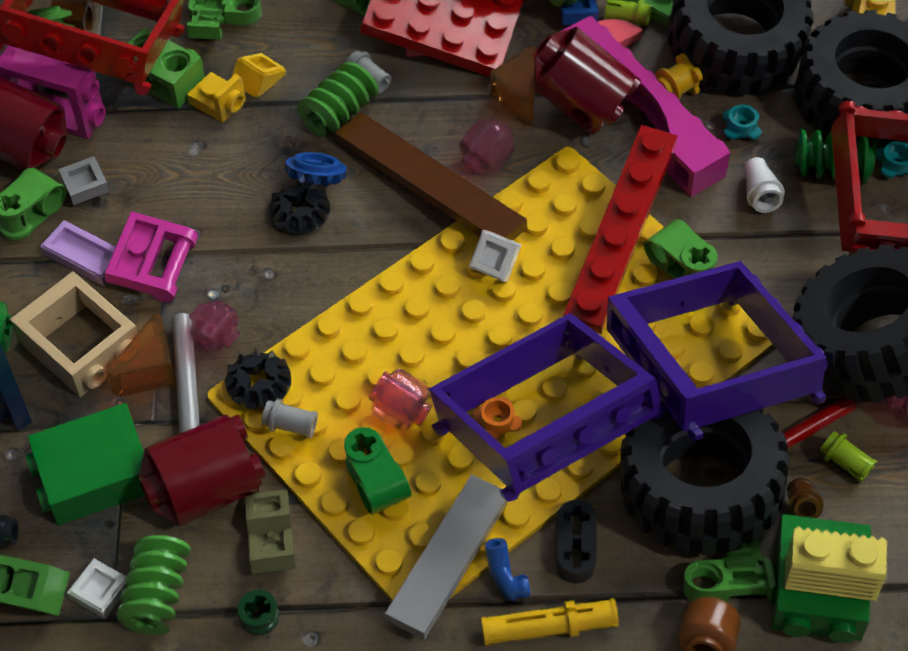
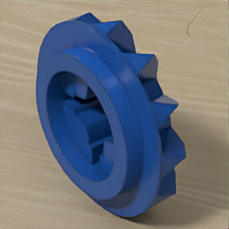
[285,152,347,186]

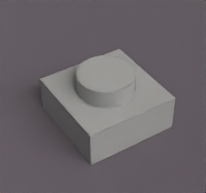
[58,156,109,205]

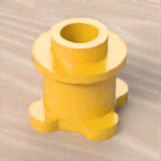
[656,53,703,100]

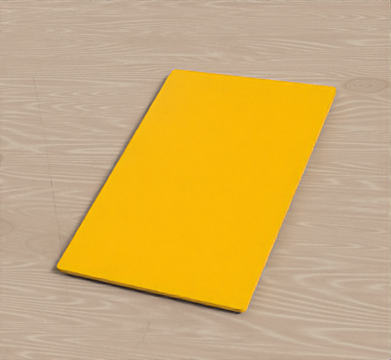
[207,147,774,602]

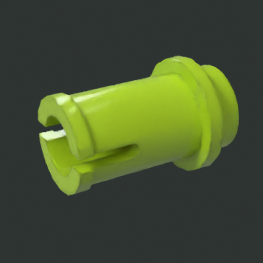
[605,0,651,28]
[820,431,877,483]

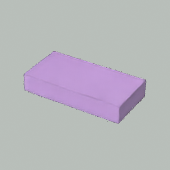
[40,220,116,287]

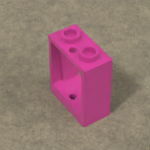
[0,45,106,139]

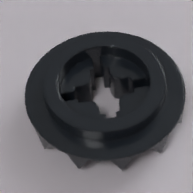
[268,180,330,234]
[224,348,292,409]

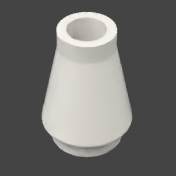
[744,157,785,213]

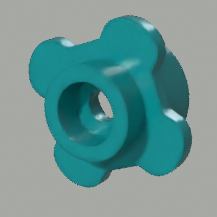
[722,104,761,140]
[876,141,908,178]

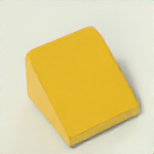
[232,53,287,98]

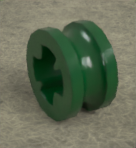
[238,590,279,635]

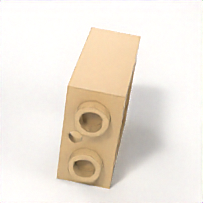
[10,271,142,397]

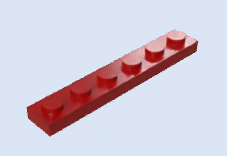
[563,125,678,334]

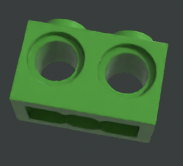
[126,28,205,109]
[0,555,70,616]

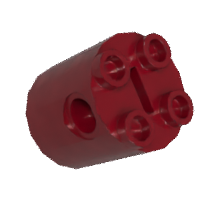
[529,26,641,135]
[0,76,67,171]
[139,414,265,527]

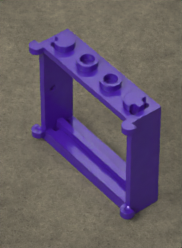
[607,261,827,441]
[429,313,666,502]

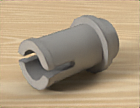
[346,50,392,94]
[262,399,318,438]

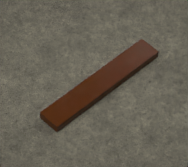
[335,112,527,241]

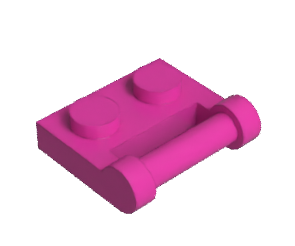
[105,211,198,303]

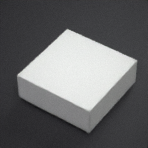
[469,230,522,282]
[67,558,126,619]

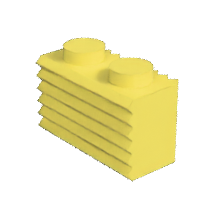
[784,526,887,601]

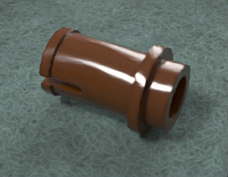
[787,477,824,518]

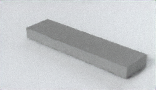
[385,475,508,640]

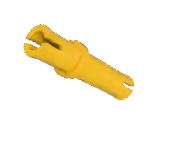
[481,598,619,646]

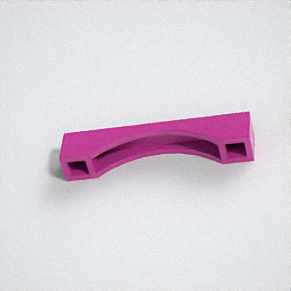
[560,16,730,197]

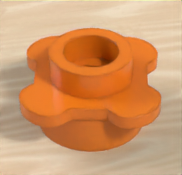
[473,397,522,440]

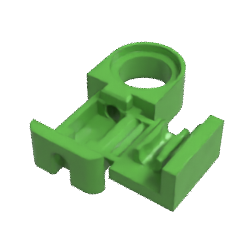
[187,0,262,40]
[683,540,776,602]

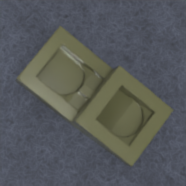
[245,489,296,574]

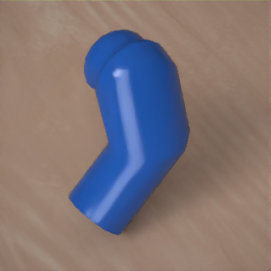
[485,538,531,602]

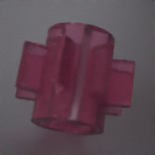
[189,300,241,351]

